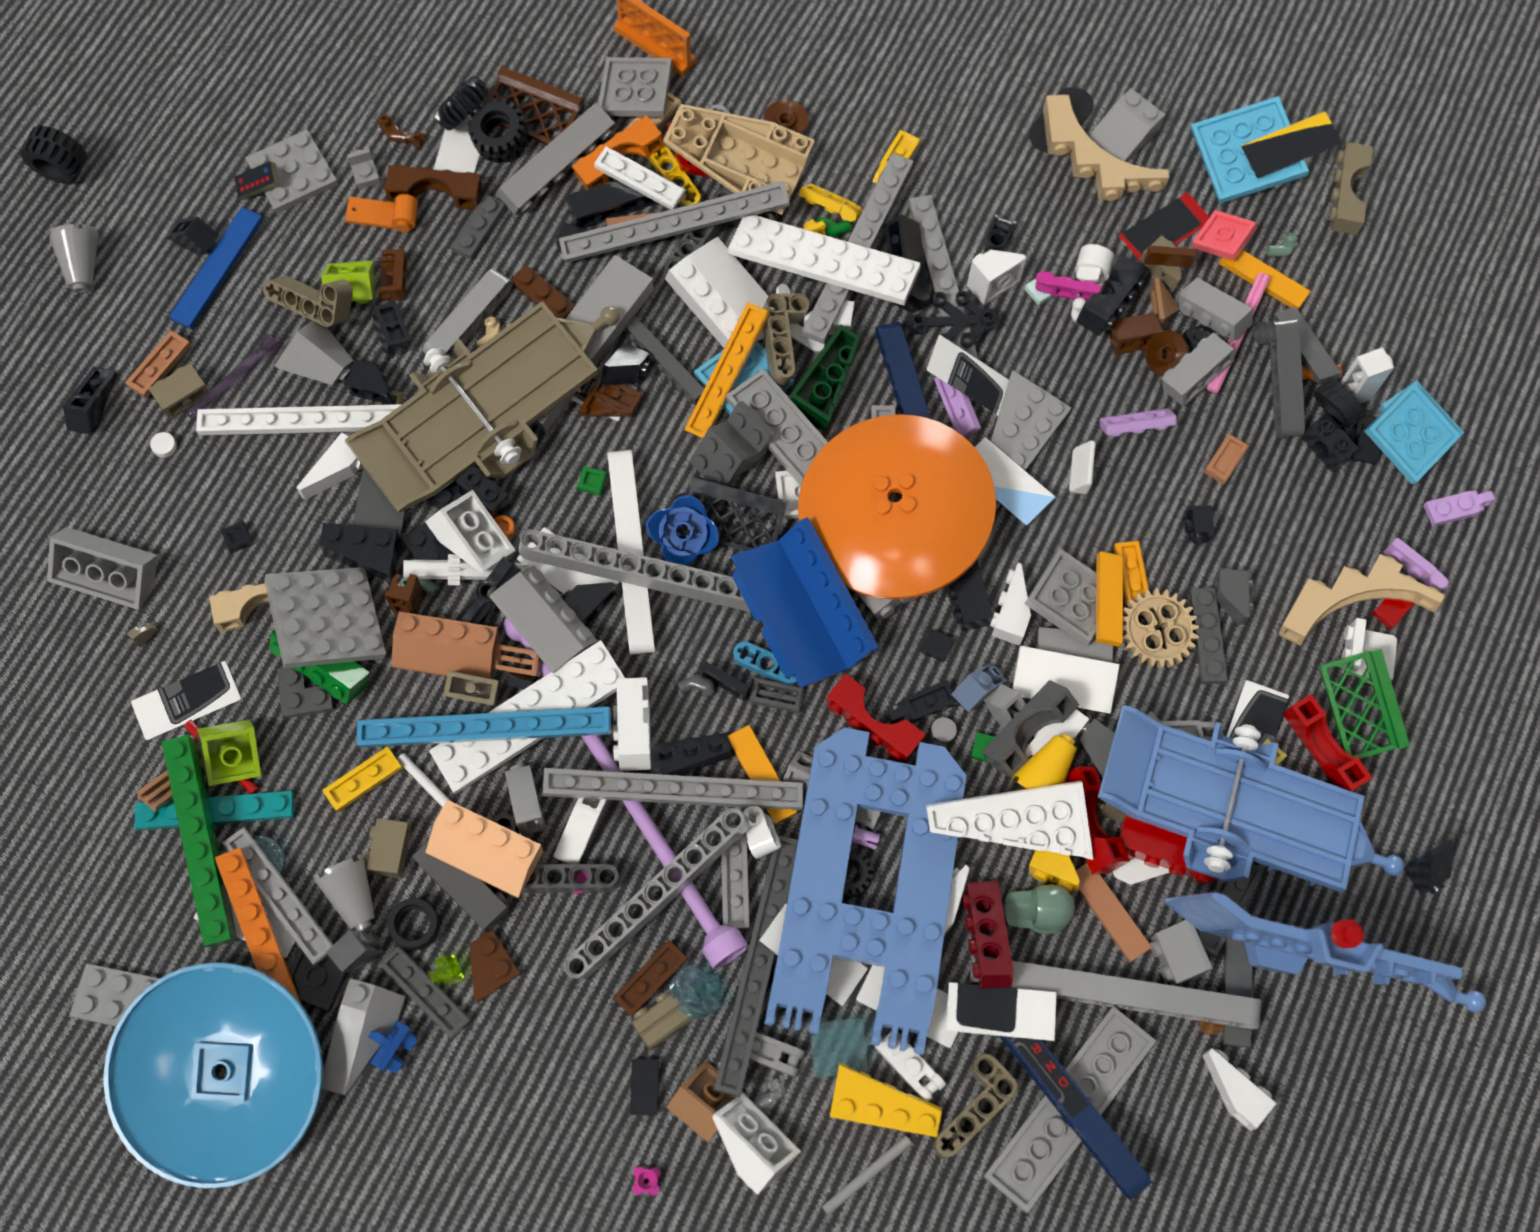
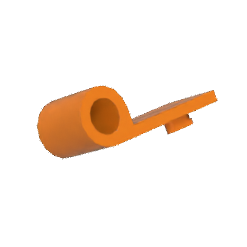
[345,194,418,232]

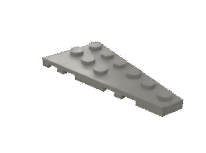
[991,370,1071,510]

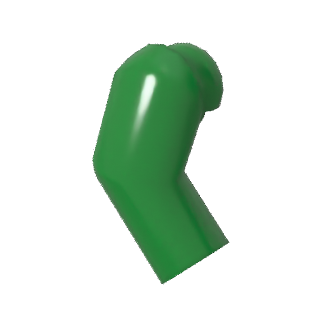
[817,217,851,237]

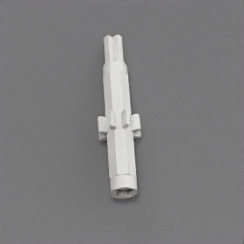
[403,554,529,585]

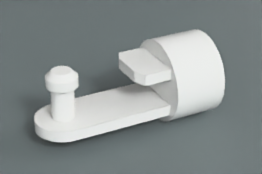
[1071,244,1115,324]

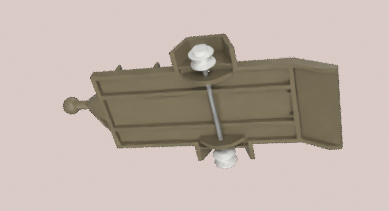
[345,301,620,513]

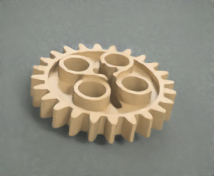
[1123,588,1199,669]

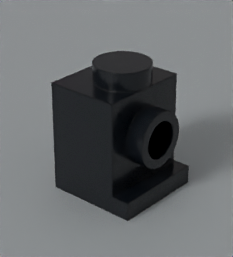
[1182,505,1214,544]

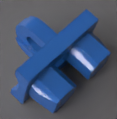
[369,1021,418,1073]

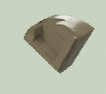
[127,623,158,647]

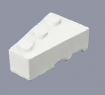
[613,677,651,771]

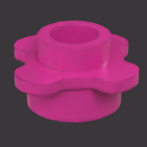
[632,1167,661,1196]

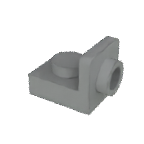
[347,149,380,189]

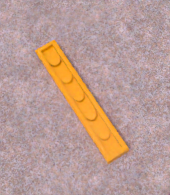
[684,302,770,439]

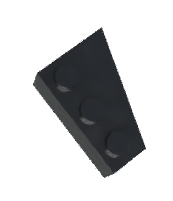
[319,523,402,585]

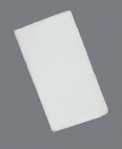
[1069,441,1095,494]

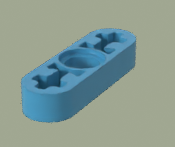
[733,642,798,686]

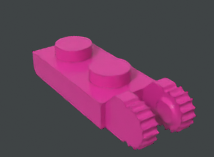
[1035,271,1101,301]

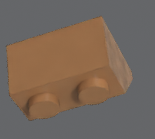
[666,1061,747,1142]

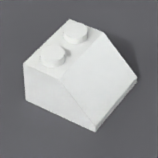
[967,250,1026,305]

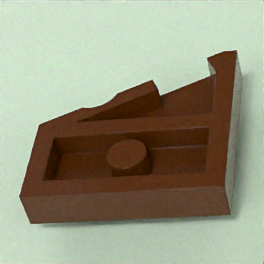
[579,374,643,417]
[469,930,521,1004]

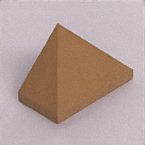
[1150,278,1179,328]

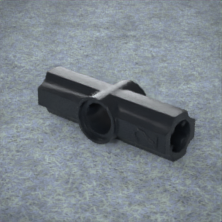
[459,556,522,625]

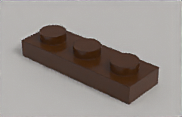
[510,265,575,319]
[613,940,688,1017]

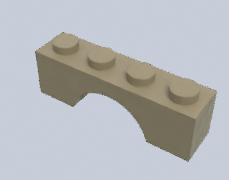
[1328,142,1373,235]

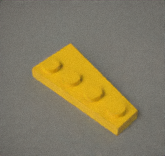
[830,1062,942,1137]

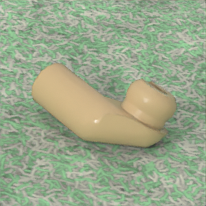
[476,317,501,347]

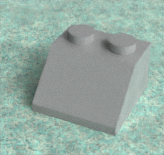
[1150,920,1212,986]

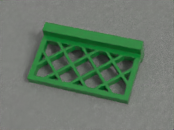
[1318,648,1410,759]

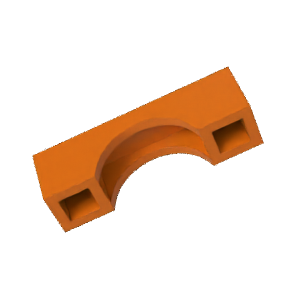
[572,115,665,190]

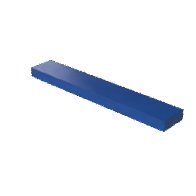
[169,207,263,330]

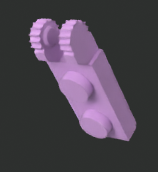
[1383,538,1449,593]

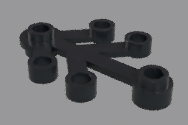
[908,291,1000,348]

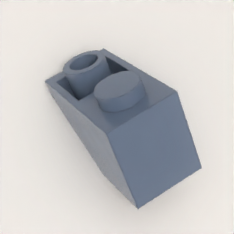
[951,663,1007,712]

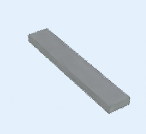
[222,827,333,966]

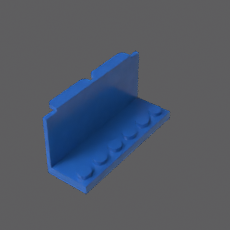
[731,517,879,688]

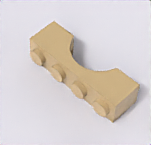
[209,583,269,632]

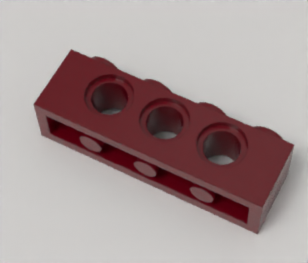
[961,881,1014,989]

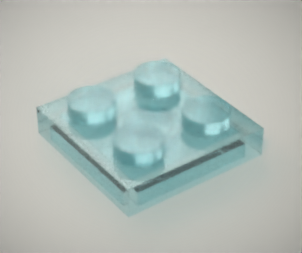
[810,1018,868,1079]

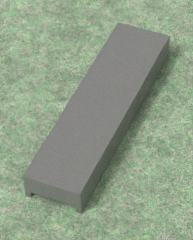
[533,255,654,432]

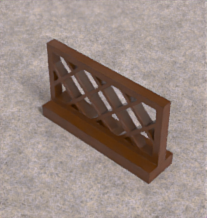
[488,66,585,145]

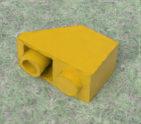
[1029,850,1080,893]

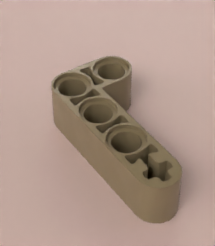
[263,276,353,327]
[763,294,810,388]
[933,1054,1018,1159]

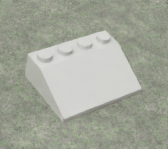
[665,237,776,348]

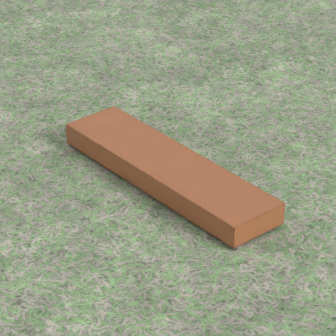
[1075,863,1152,963]

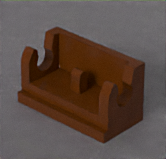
[378,248,408,301]
[1109,312,1162,355]
[385,574,424,614]

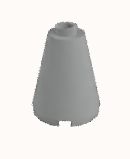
[49,224,99,293]
[312,854,375,931]

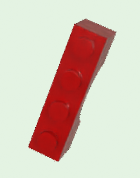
[826,673,926,764]
[1283,694,1373,792]
[1064,767,1130,875]

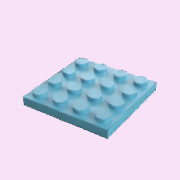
[1191,96,1309,204]

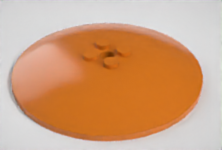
[798,415,996,600]

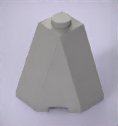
[275,321,353,385]

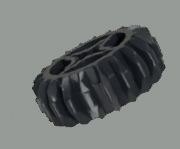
[434,76,489,131]

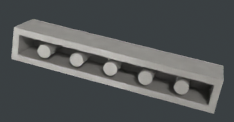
[496,103,615,215]

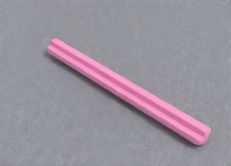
[1207,273,1270,393]

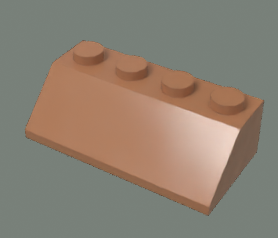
[392,612,501,679]

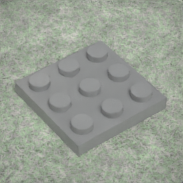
[598,57,673,117]
[245,129,338,214]
[1024,548,1096,646]

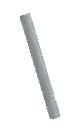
[822,1135,912,1216]

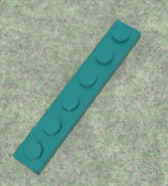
[135,791,294,831]

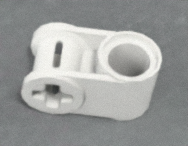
[743,806,781,859]

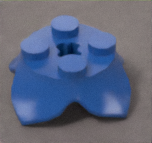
[646,495,719,566]

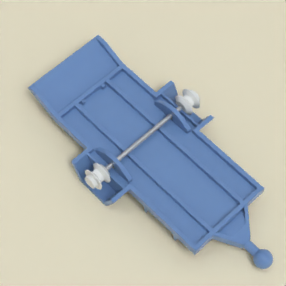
[1098,705,1404,893]

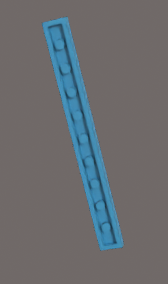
[356,707,611,747]

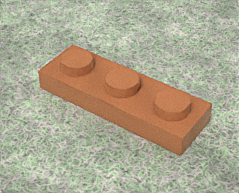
[125,330,191,399]

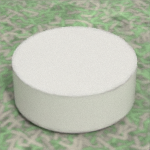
[150,432,177,458]

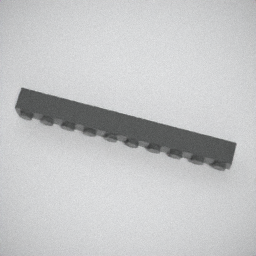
[623,315,704,405]

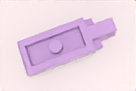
[1423,491,1495,527]

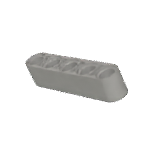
[423,268,513,357]

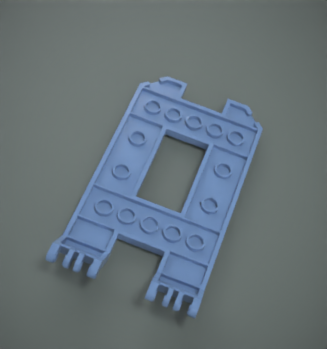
[765,727,966,1055]

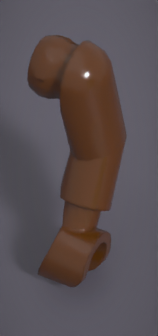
[378,114,425,148]

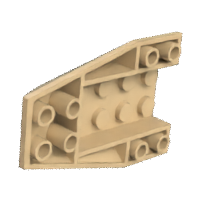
[663,104,815,215]

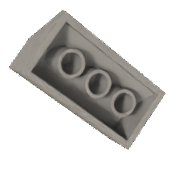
[47,527,157,610]
[489,566,597,673]

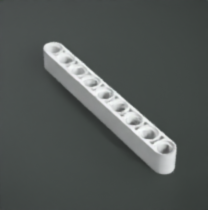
[607,450,655,655]

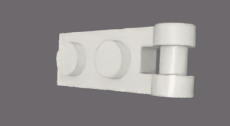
[875,1032,946,1102]

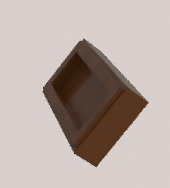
[1144,245,1196,268]

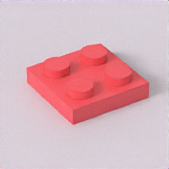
[1192,210,1257,261]

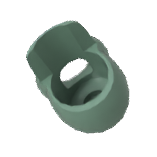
[1005,884,1075,934]

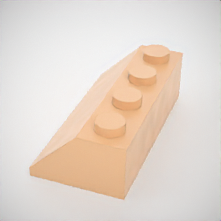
[425,800,543,898]

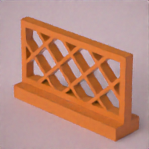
[613,0,696,77]

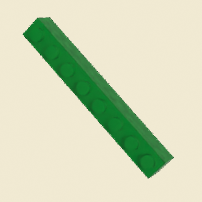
[161,735,238,948]

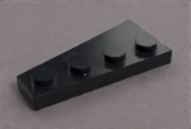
[630,733,731,776]

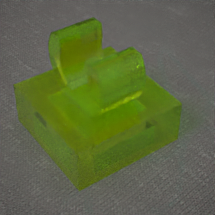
[429,955,465,984]

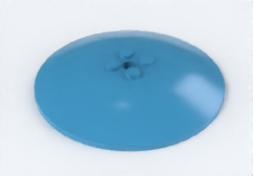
[104,963,323,1188]

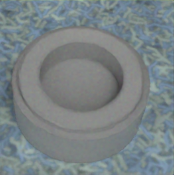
[931,717,957,744]

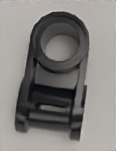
[984,213,1018,253]

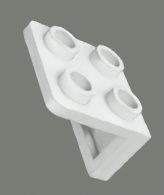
[1341,618,1397,681]

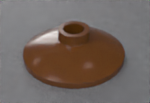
[763,100,808,134]
[1145,330,1188,377]

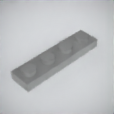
[721,825,749,930]

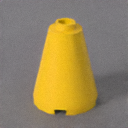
[1011,733,1077,789]

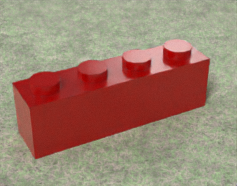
[1117,816,1217,885]

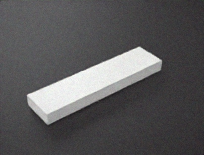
[594,146,685,210]

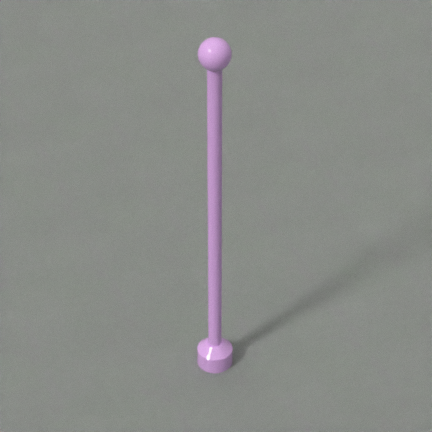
[504,617,749,970]

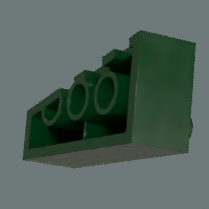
[789,324,860,432]

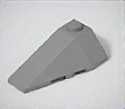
[322,979,406,1096]

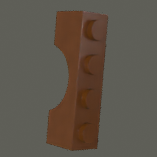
[384,165,483,210]

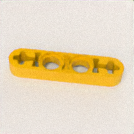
[648,144,701,207]

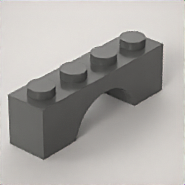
[982,680,1079,778]

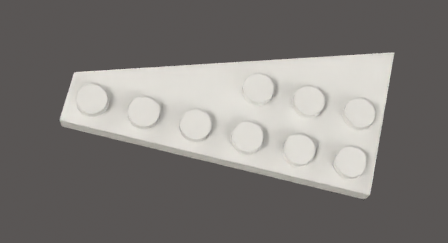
[926,781,1093,860]

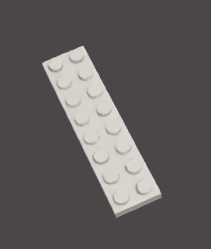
[728,215,920,305]
[429,640,625,794]

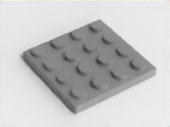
[264,567,386,668]

